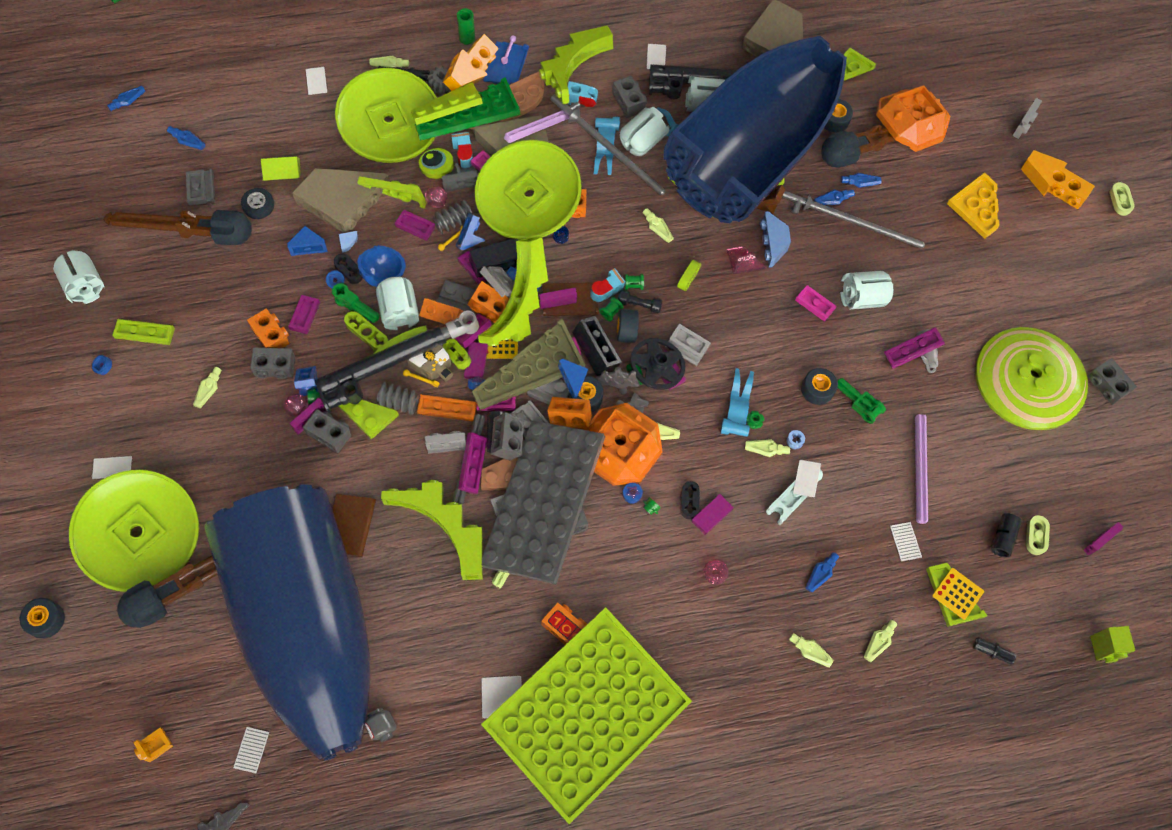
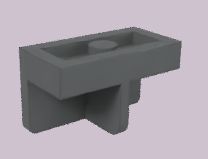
[441,163,478,192]

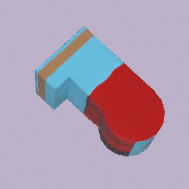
[567,81,598,107]
[451,132,473,168]
[590,268,625,302]

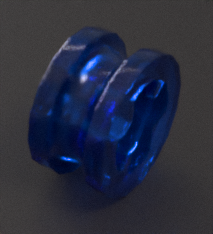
[553,226,569,244]

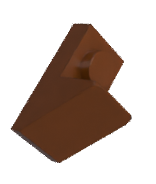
[756,185,785,214]

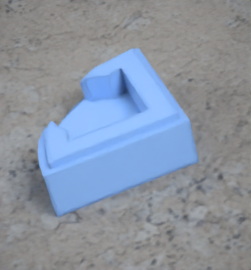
[339,231,358,253]

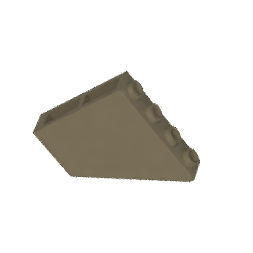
[742,0,803,57]
[474,115,549,155]
[292,168,389,233]

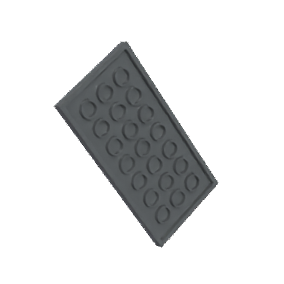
[482,421,605,585]

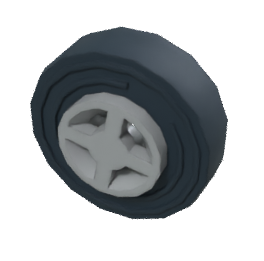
[241,188,274,219]

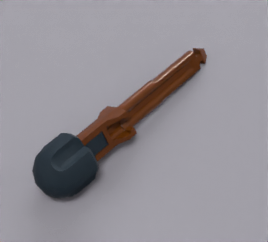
[821,125,896,167]
[103,210,252,245]
[117,555,217,628]

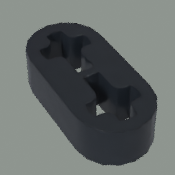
[334,254,363,284]
[680,481,700,519]

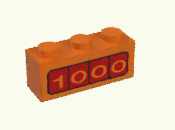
[541,603,587,645]

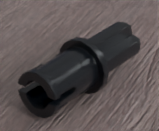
[973,637,1016,665]

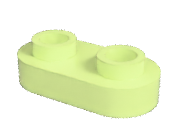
[1109,182,1134,216]
[1026,515,1050,555]

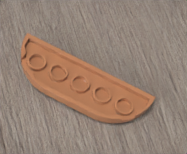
[468,72,544,130]

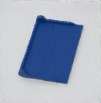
[483,41,529,85]

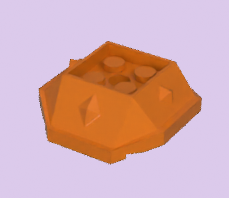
[876,85,951,152]
[584,403,662,485]

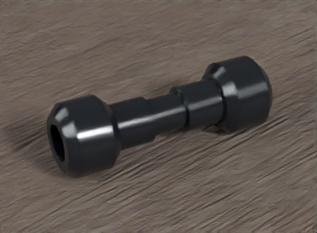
[618,290,663,314]

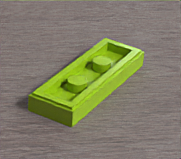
[112,319,175,345]

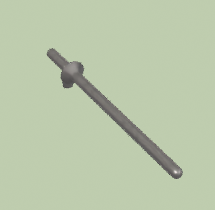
[550,94,665,195]
[782,191,925,248]

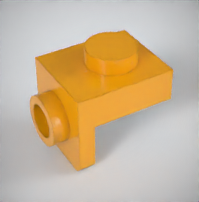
[133,727,173,762]

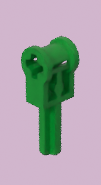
[332,283,380,323]
[838,378,886,424]

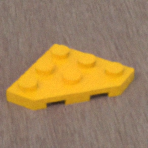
[947,173,999,239]

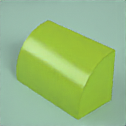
[261,156,300,181]

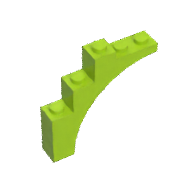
[539,25,613,104]
[478,237,548,346]
[381,480,483,580]

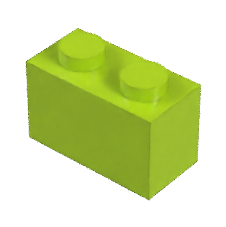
[1090,626,1135,663]

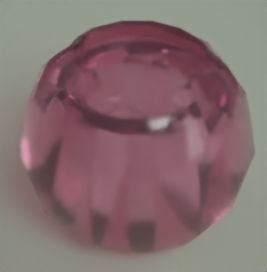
[425,186,447,208]
[284,393,309,418]
[703,559,729,585]

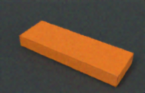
[417,394,477,422]

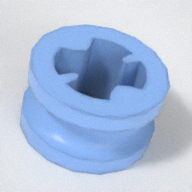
[786,430,805,449]

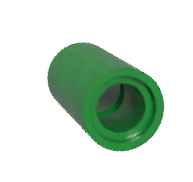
[457,8,475,45]

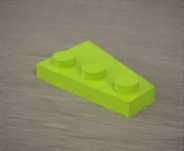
[926,563,988,627]

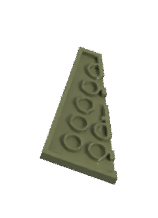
[472,319,585,410]

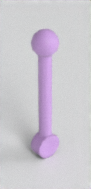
[501,35,516,64]

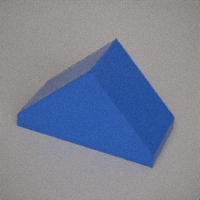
[287,226,328,256]
[558,359,588,399]

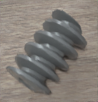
[433,200,472,234]
[377,382,420,415]

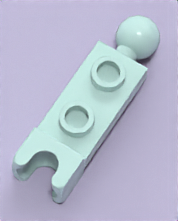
[766,469,823,525]

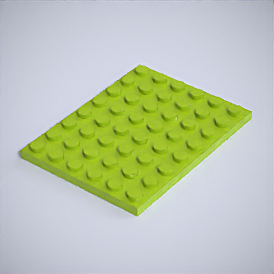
[481,607,692,824]

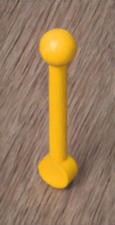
[438,226,463,251]
[403,369,440,388]

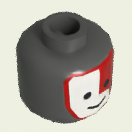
[365,708,397,742]

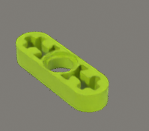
[344,311,388,351]

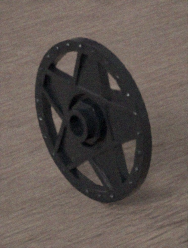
[630,338,685,390]

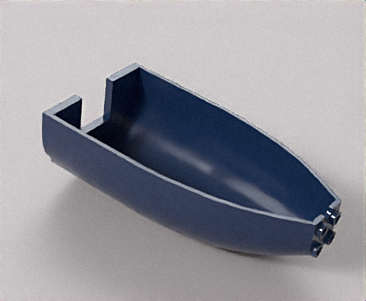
[663,36,847,223]
[204,484,370,761]

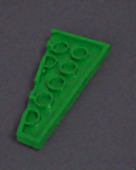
[415,77,521,141]

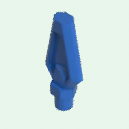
[107,86,146,111]
[167,126,206,150]
[841,172,882,188]
[814,189,855,205]
[805,552,839,593]

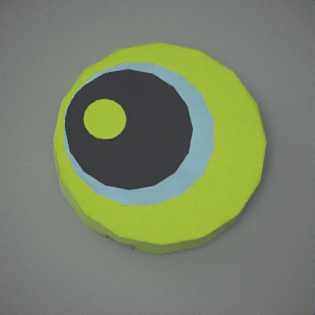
[419,148,454,179]

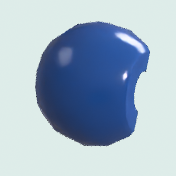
[357,245,406,287]

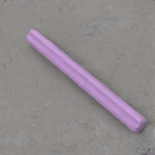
[504,110,570,143]
[915,414,928,524]

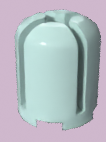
[685,76,725,112]
[620,107,670,156]
[53,250,104,304]
[840,271,893,310]
[376,277,419,330]

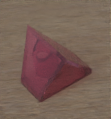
[727,246,767,274]

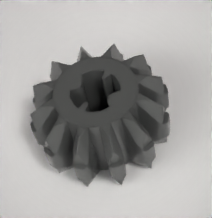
[427,66,451,96]

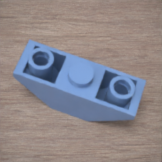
[760,212,791,267]

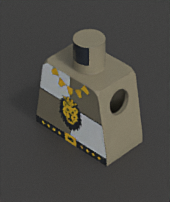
[407,345,453,382]

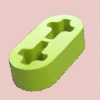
[677,259,701,291]
[442,339,471,369]

